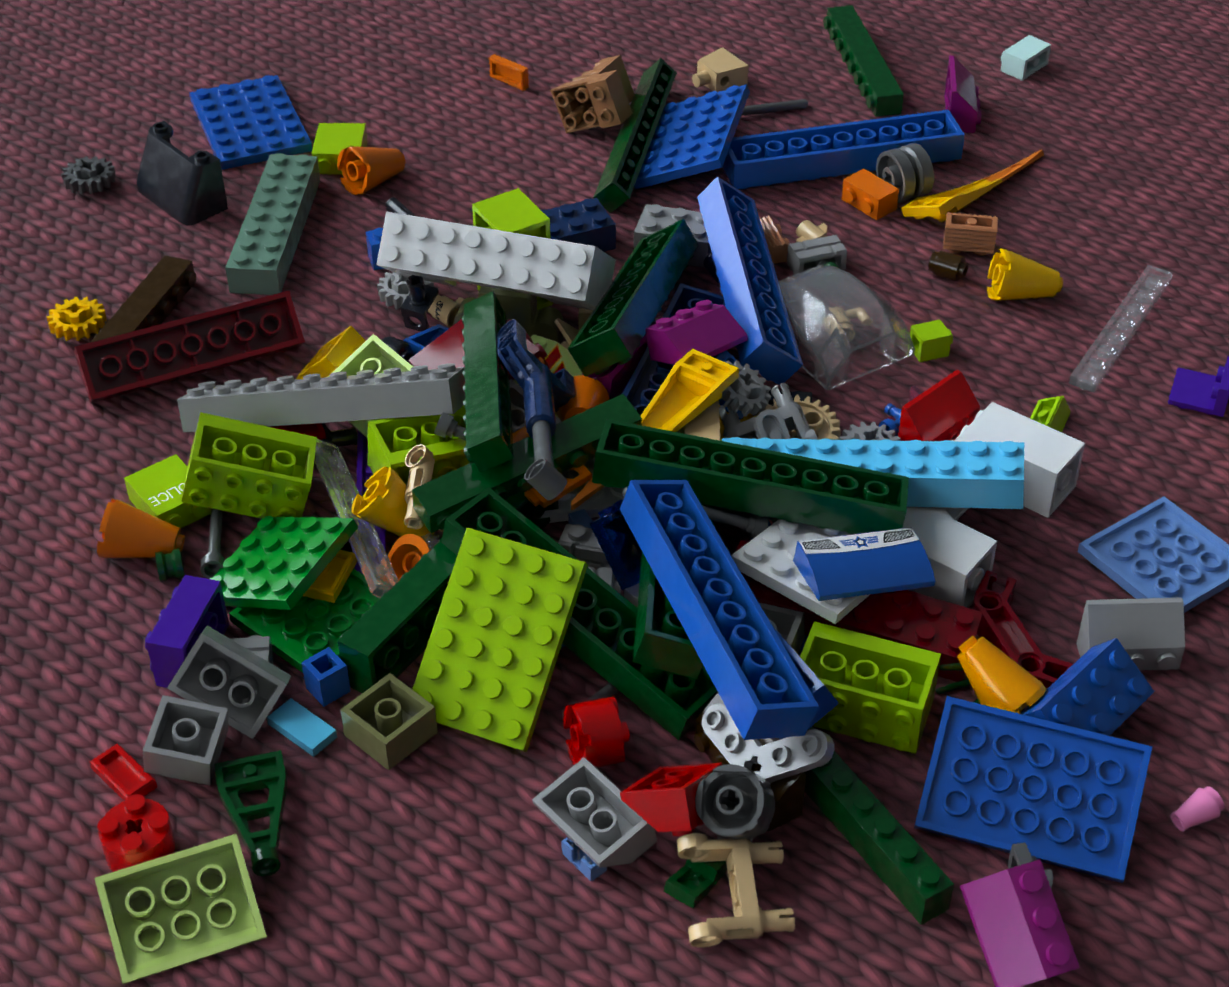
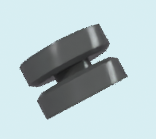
[876,143,934,203]

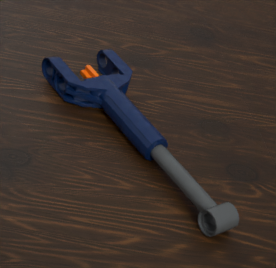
[497,319,576,500]

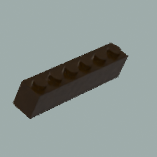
[90,255,197,343]

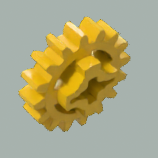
[47,297,107,341]

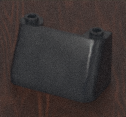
[136,121,228,225]

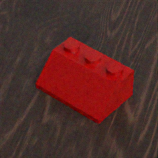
[898,369,980,441]
[620,763,723,837]

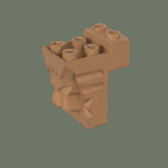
[550,55,634,133]

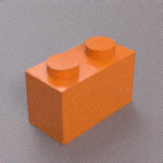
[842,169,899,220]

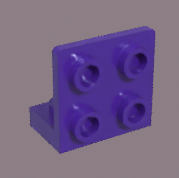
[1168,356,1229,417]

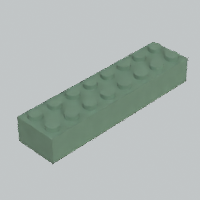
[225,153,320,295]

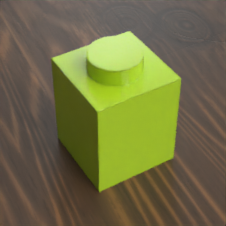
[908,319,953,362]

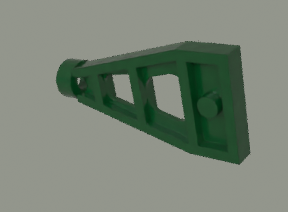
[214,750,287,876]

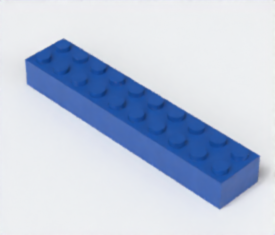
[723,110,965,189]
[697,176,803,385]
[620,480,819,740]

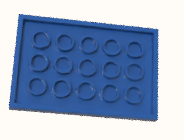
[189,75,313,170]
[634,84,750,189]
[914,696,1153,883]

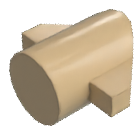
[796,220,828,242]

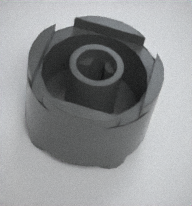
[695,764,775,839]

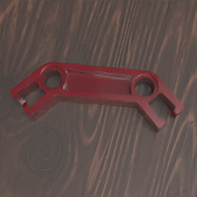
[972,570,1073,689]

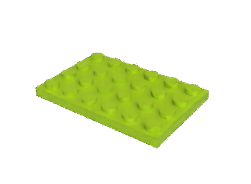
[412,527,588,752]

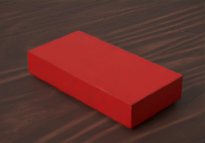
[89,743,158,801]

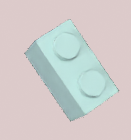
[1000,35,1051,80]

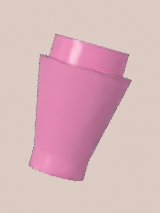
[1170,786,1225,832]

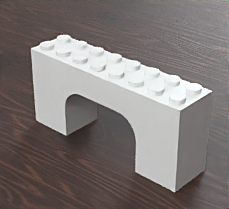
[376,211,616,310]
[903,402,1085,608]

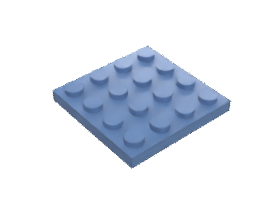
[1077,496,1229,613]

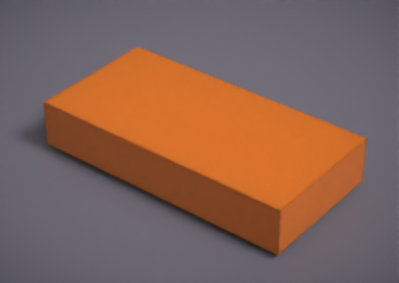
[489,54,529,91]

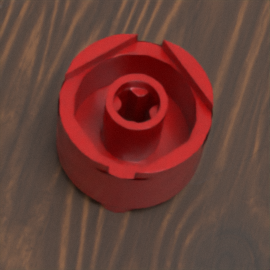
[563,696,630,768]
[97,794,176,872]

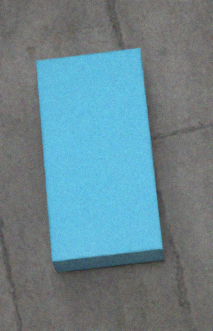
[267,698,337,757]

